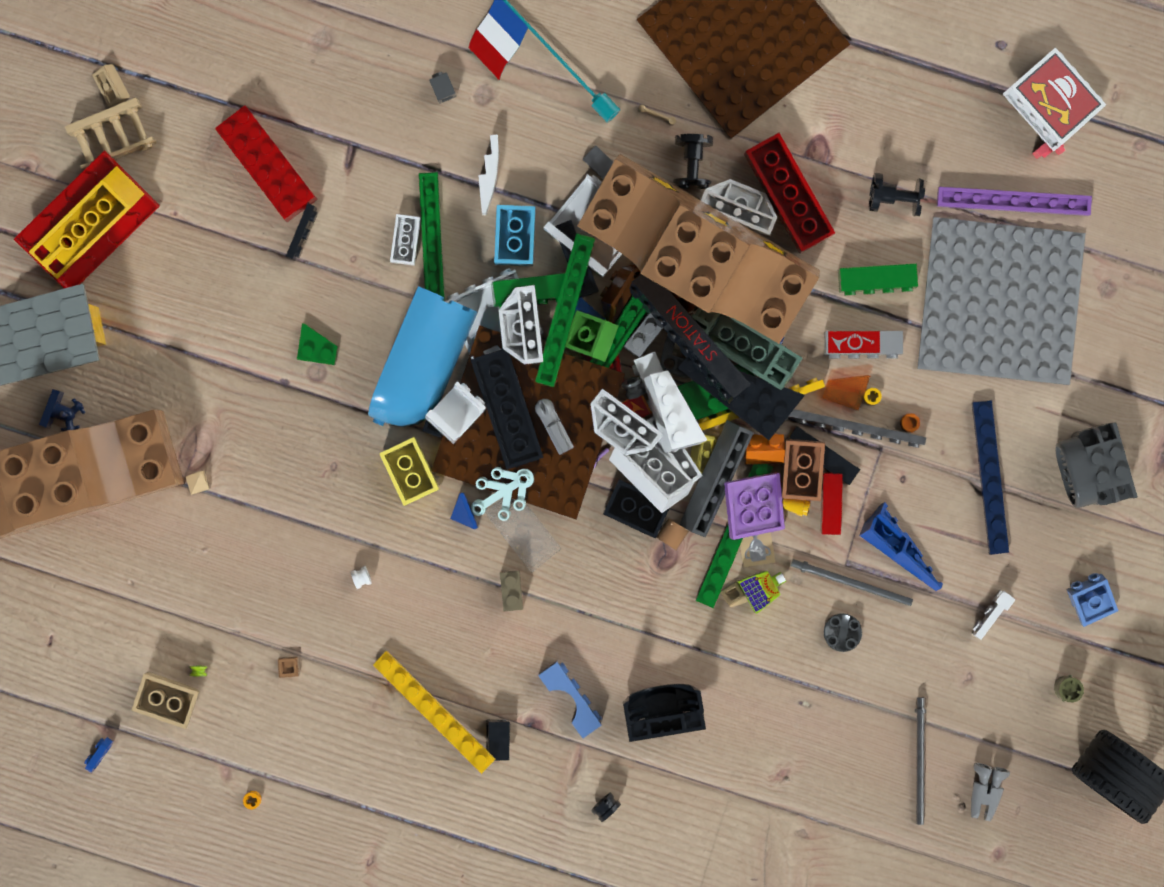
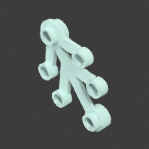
[471,467,534,521]

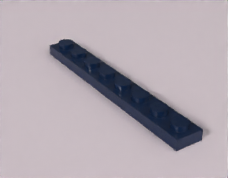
[972,400,1009,555]

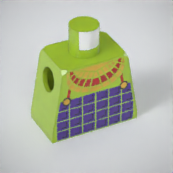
[737,571,786,614]

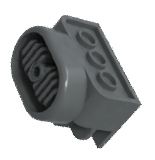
[1055,422,1138,508]

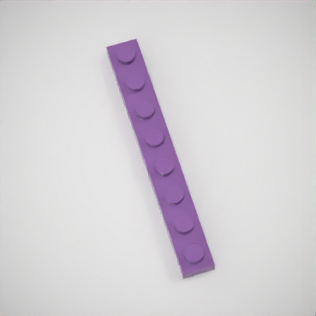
[937,187,1092,216]

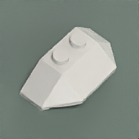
[701,179,777,236]
[499,285,543,364]
[591,389,664,456]

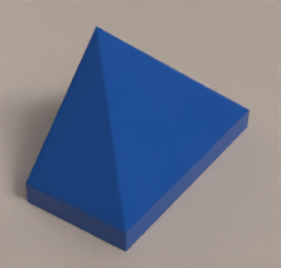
[450,492,479,529]

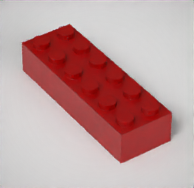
[215,105,318,223]
[744,133,835,254]

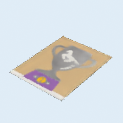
[740,532,775,567]

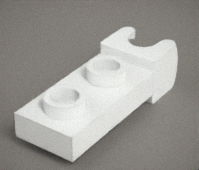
[972,590,1015,640]

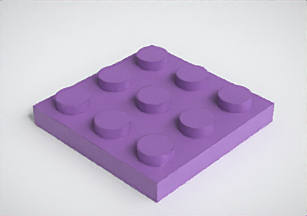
[724,472,785,540]

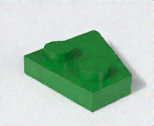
[297,323,338,365]

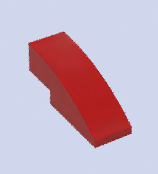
[820,473,843,535]

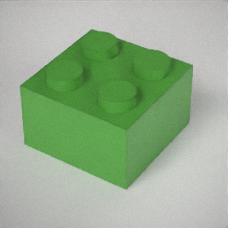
[566,310,618,362]

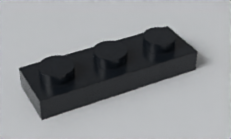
[286,203,318,261]

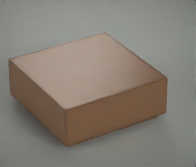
[278,657,299,678]

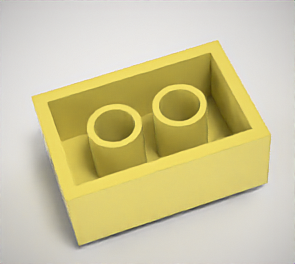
[379,437,440,506]

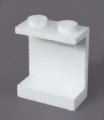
[425,381,486,444]

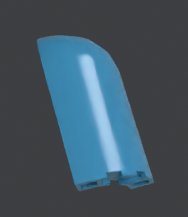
[368,286,478,427]

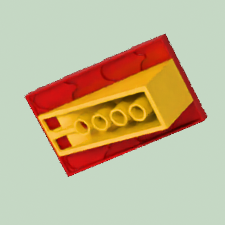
[14,150,160,288]

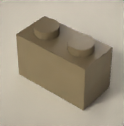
[500,570,523,612]

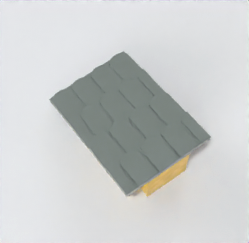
[0,284,106,386]

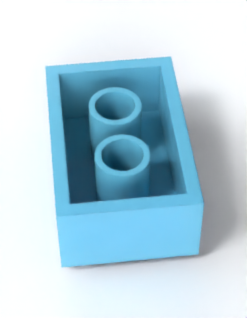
[494,205,536,266]

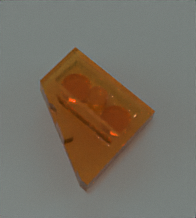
[822,375,871,411]

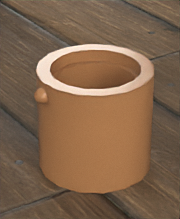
[656,518,689,551]

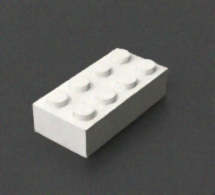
[390,214,421,266]

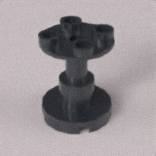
[673,134,713,189]
[869,173,925,217]

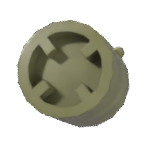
[1054,675,1084,703]

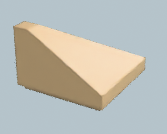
[186,471,210,495]
[720,582,748,608]

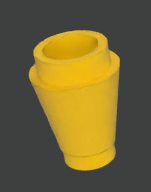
[782,498,811,517]

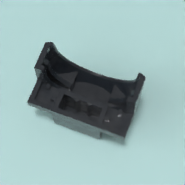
[623,684,706,742]

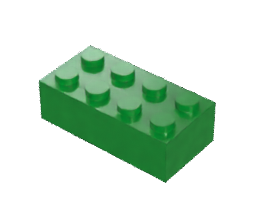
[677,364,754,420]

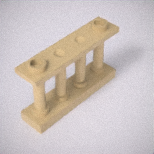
[65,98,157,170]

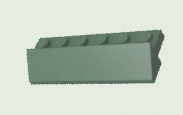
[692,308,803,390]

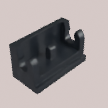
[486,719,510,761]

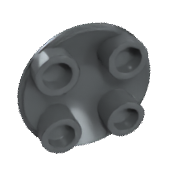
[824,613,862,652]

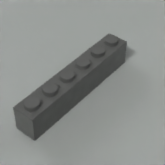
[679,420,754,537]

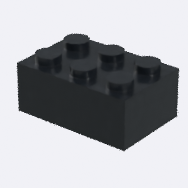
[603,479,670,539]

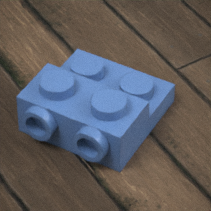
[1066,573,1118,627]

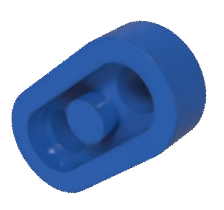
[84,737,114,773]

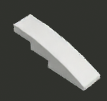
[478,135,499,215]

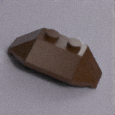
[600,264,641,324]

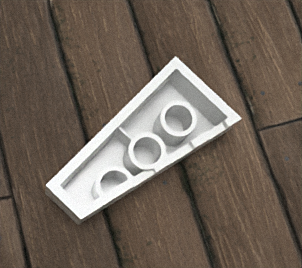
[643,370,707,453]

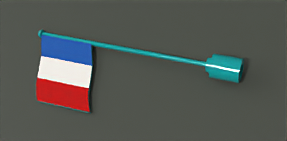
[468,0,621,123]

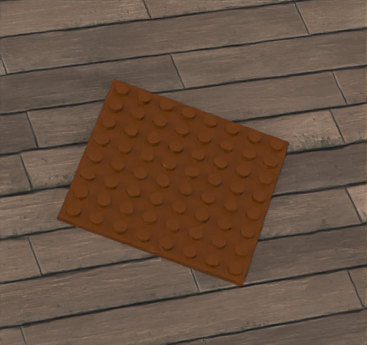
[637,0,851,139]
[431,325,625,520]

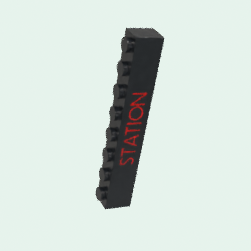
[629,274,751,404]

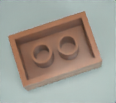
[782,439,825,501]

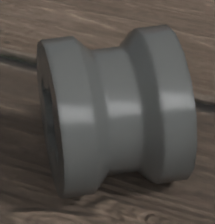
[621,377,645,399]

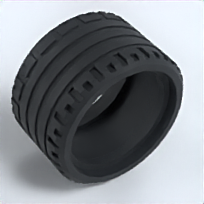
[1072,730,1164,824]

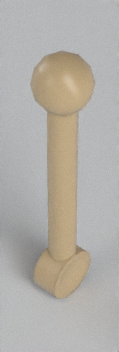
[638,105,676,125]

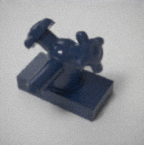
[39,389,85,432]

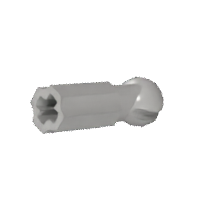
[535,399,574,455]

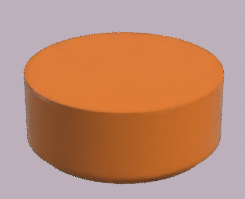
[900,413,920,433]

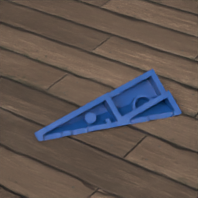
[859,502,943,591]

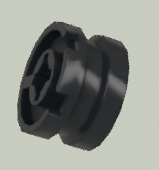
[591,792,621,822]

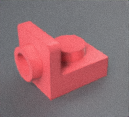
[1032,142,1065,159]

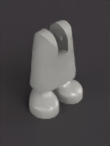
[971,763,1010,821]

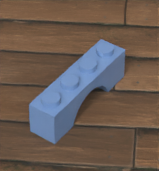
[538,661,602,738]

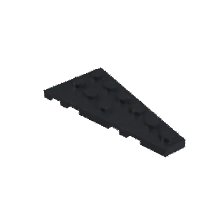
[678,357,805,441]

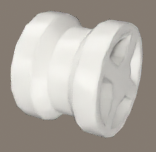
[351,566,372,589]

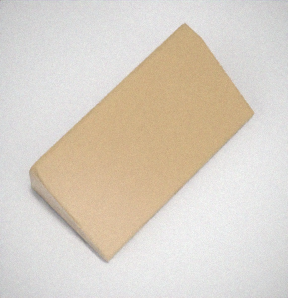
[92,64,130,108]

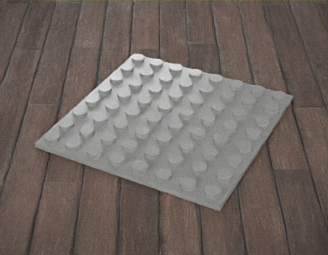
[917,217,1086,385]

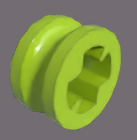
[190,665,207,677]

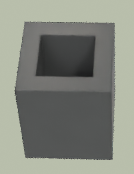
[429,72,457,104]

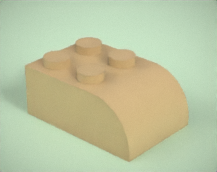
[131,672,200,729]

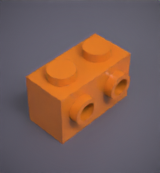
[745,434,785,464]

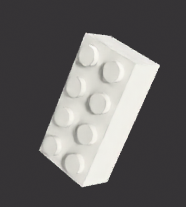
[609,444,694,513]

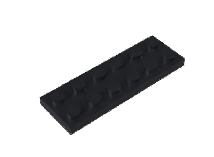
[471,349,544,470]

